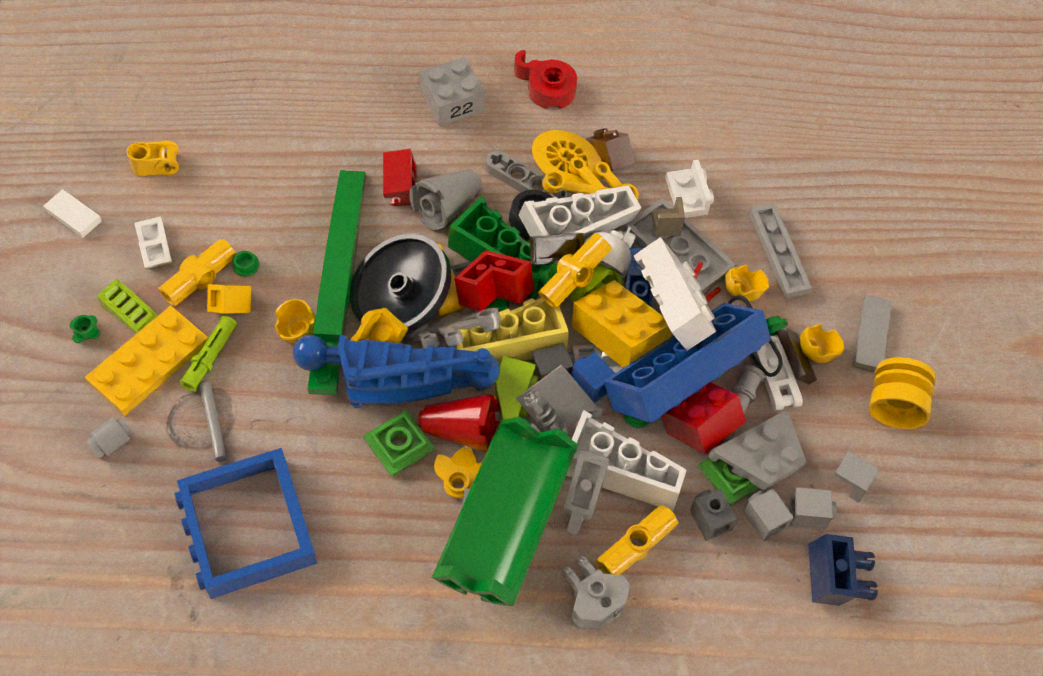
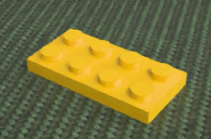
[84,305,208,416]

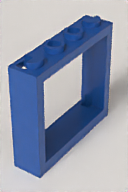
[174,448,318,599]

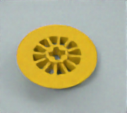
[532,130,602,184]

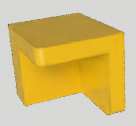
[207,284,251,313]

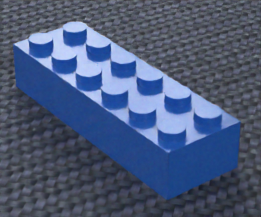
[604,303,771,423]

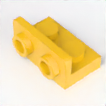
[350,308,409,343]

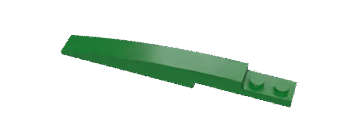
[307,170,366,395]

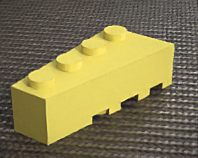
[454,298,569,366]

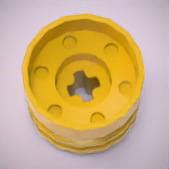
[868,357,936,429]

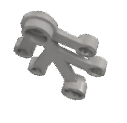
[405,308,501,349]

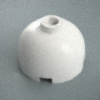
[584,230,631,279]

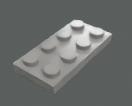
[624,198,736,294]

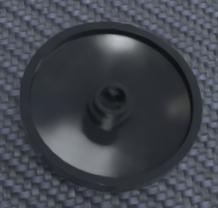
[350,234,451,334]

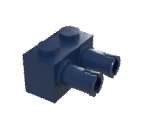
[808,534,878,606]

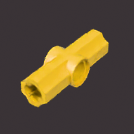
[538,233,612,309]
[158,239,236,306]
[596,504,679,575]

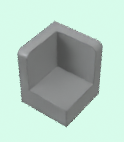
[835,451,879,502]

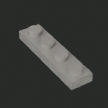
[749,203,812,299]

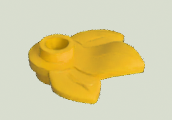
[434,446,482,499]

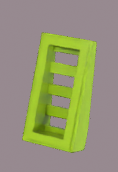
[97,279,158,334]

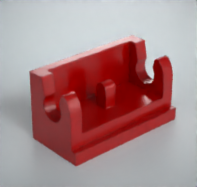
[383,148,417,206]

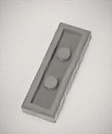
[853,295,892,372]

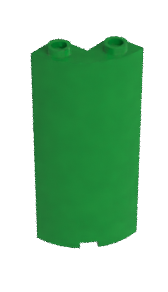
[431,417,578,606]

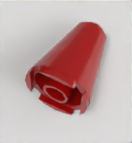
[418,394,500,452]

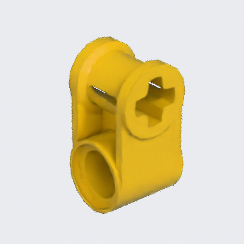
[127,140,179,176]

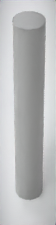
[199,382,227,462]

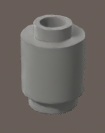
[85,417,131,459]

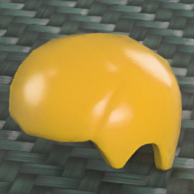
[725,265,769,302]
[274,298,316,344]
[800,324,845,364]

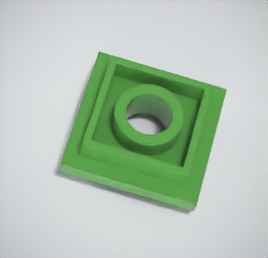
[363,410,435,477]
[698,458,759,506]

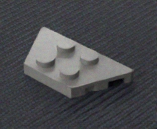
[708,410,806,490]

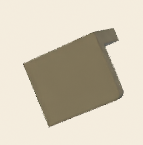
[652,197,685,237]

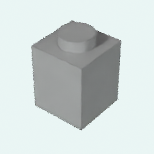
[790,487,837,529]
[744,489,794,542]

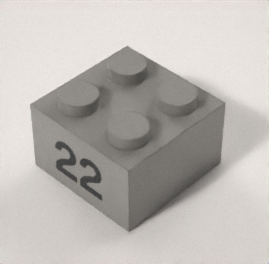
[419,57,485,126]

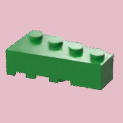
[448,196,544,300]

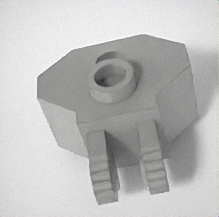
[562,556,631,630]

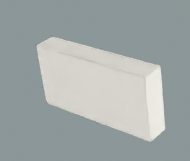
[43,189,102,238]

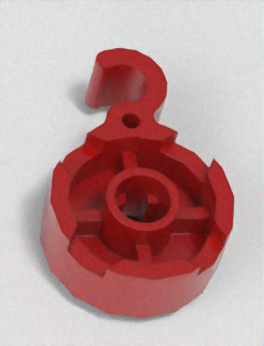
[514,50,578,109]

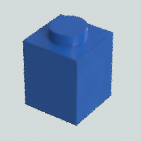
[572,352,615,403]

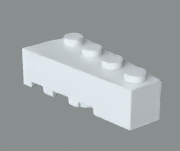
[519,186,641,240]
[634,237,716,350]
[566,410,687,511]

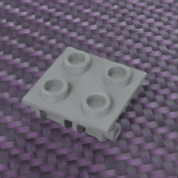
[516,364,597,434]

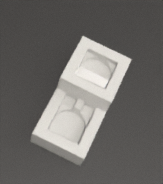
[134,217,172,269]

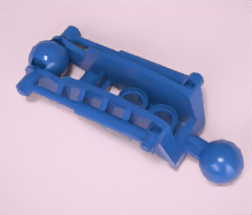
[293,335,500,408]

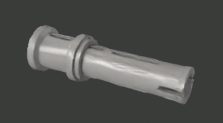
[721,365,765,445]

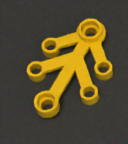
[542,157,639,201]

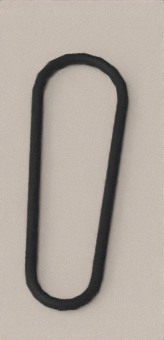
[728,295,783,377]

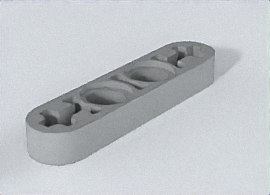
[486,150,572,199]

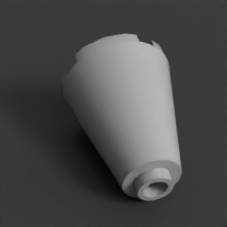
[410,169,481,230]

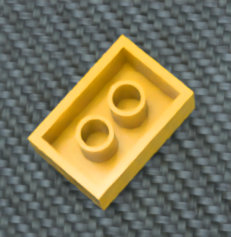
[572,280,671,368]

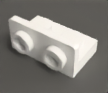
[665,160,714,218]

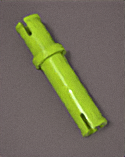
[179,315,237,392]

